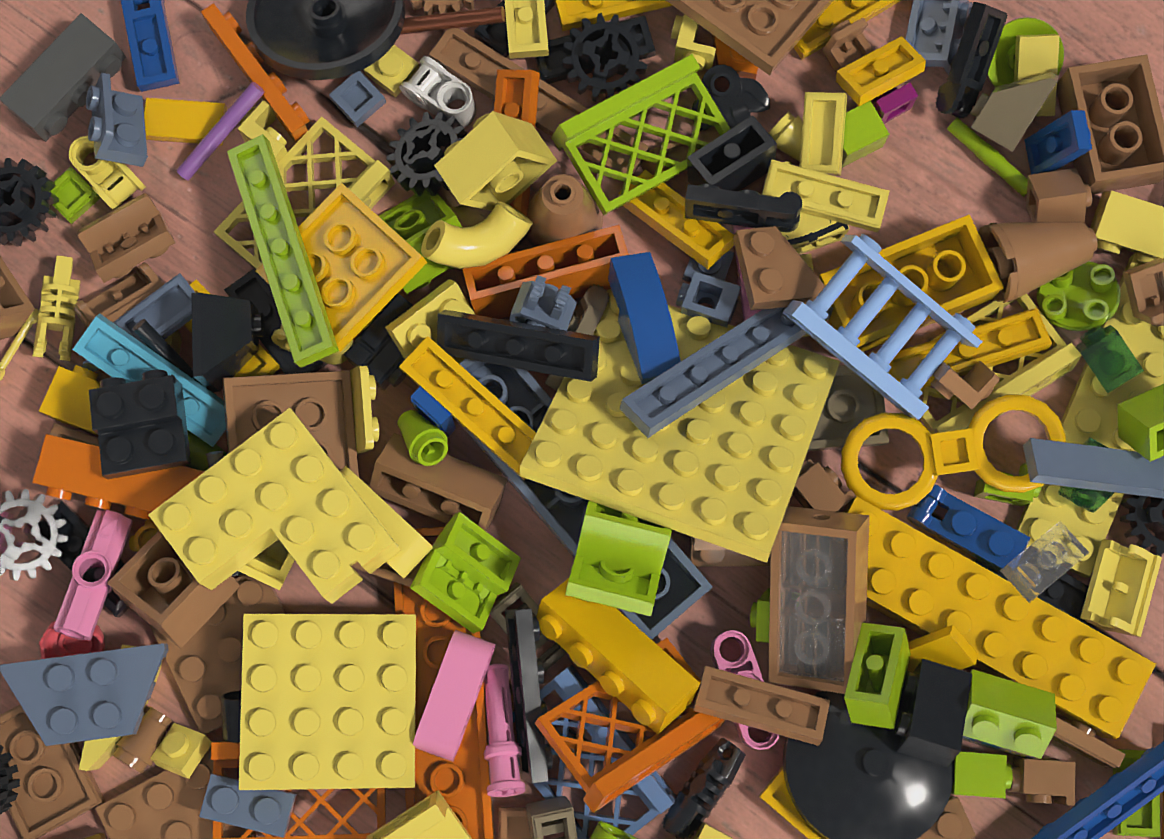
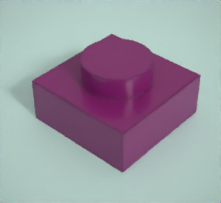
[874,82,918,124]

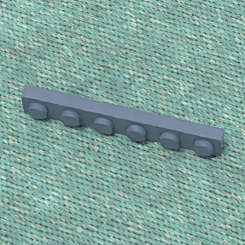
[620,307,833,438]

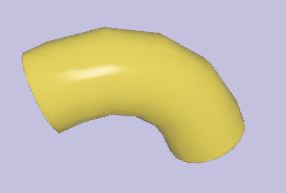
[421,201,533,269]

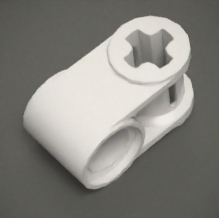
[399,56,476,127]

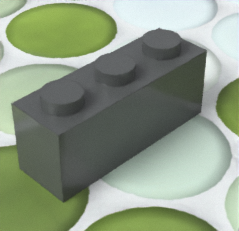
[0,13,126,142]

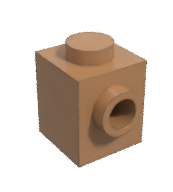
[1026,168,1092,223]

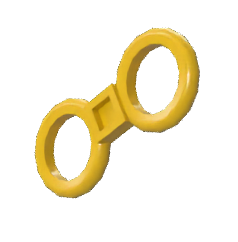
[841,394,1066,511]

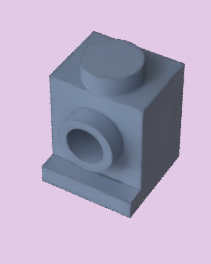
[676,271,741,328]

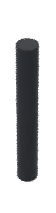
[132,319,216,395]

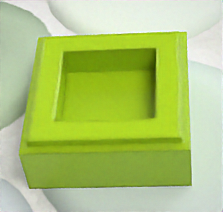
[49,167,101,224]

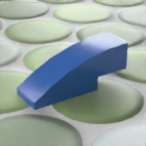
[608,252,681,384]

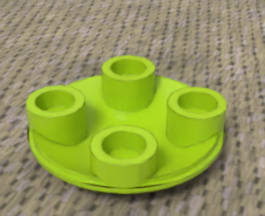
[1037,261,1121,331]

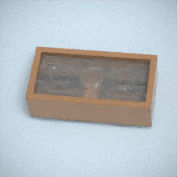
[769,506,869,694]

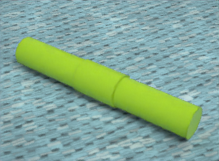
[947,117,1028,197]

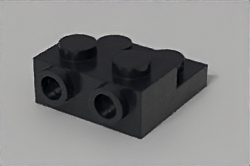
[89,370,191,479]

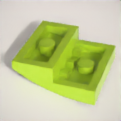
[410,512,521,633]

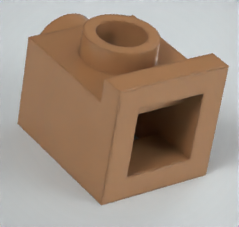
[792,459,856,512]
[1008,757,1076,806]

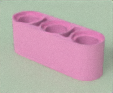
[413,630,496,762]
[710,630,779,750]

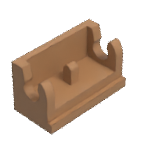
[74,262,164,328]

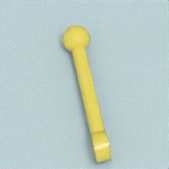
[0,308,39,381]

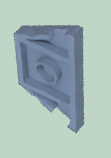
[0,643,169,746]

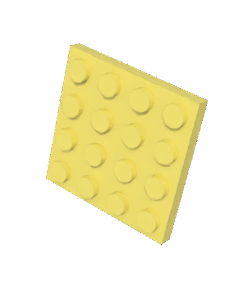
[239,614,416,790]

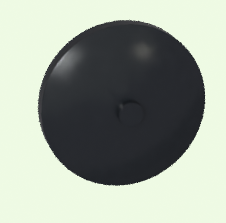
[246,0,406,80]
[783,690,954,839]

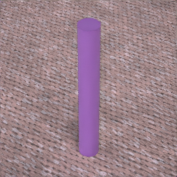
[176,82,265,181]

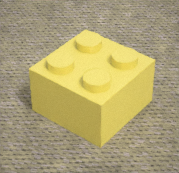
[434,111,557,211]

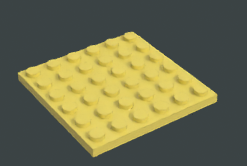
[519,289,840,563]

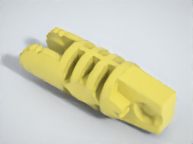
[32,255,81,361]

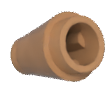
[113,707,172,774]

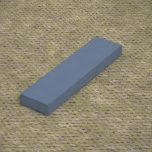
[1023,438,1164,498]

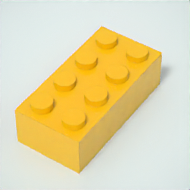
[819,214,1004,352]

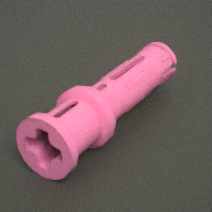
[484,664,525,797]

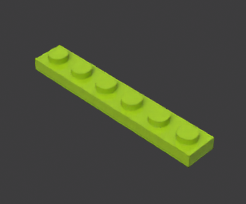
[227,134,339,368]

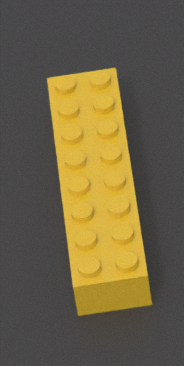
[843,496,1156,739]

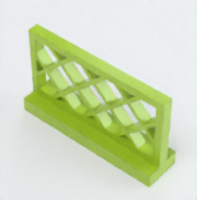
[551,54,730,215]

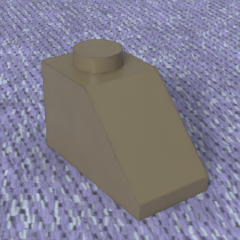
[970,72,1059,152]

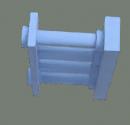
[783,234,983,420]

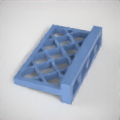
[512,665,677,839]

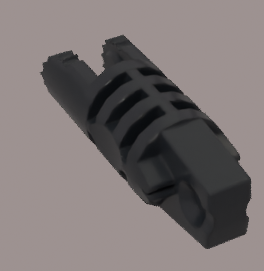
[662,738,746,839]

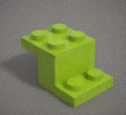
[565,501,672,616]

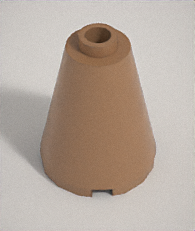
[526,174,603,247]
[978,222,1097,303]

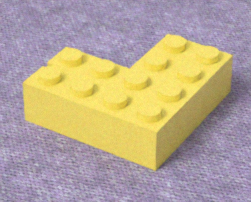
[148,408,401,604]

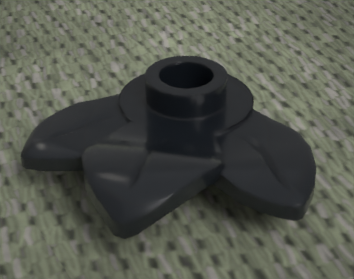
[692,65,770,131]

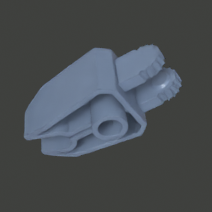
[510,275,577,331]

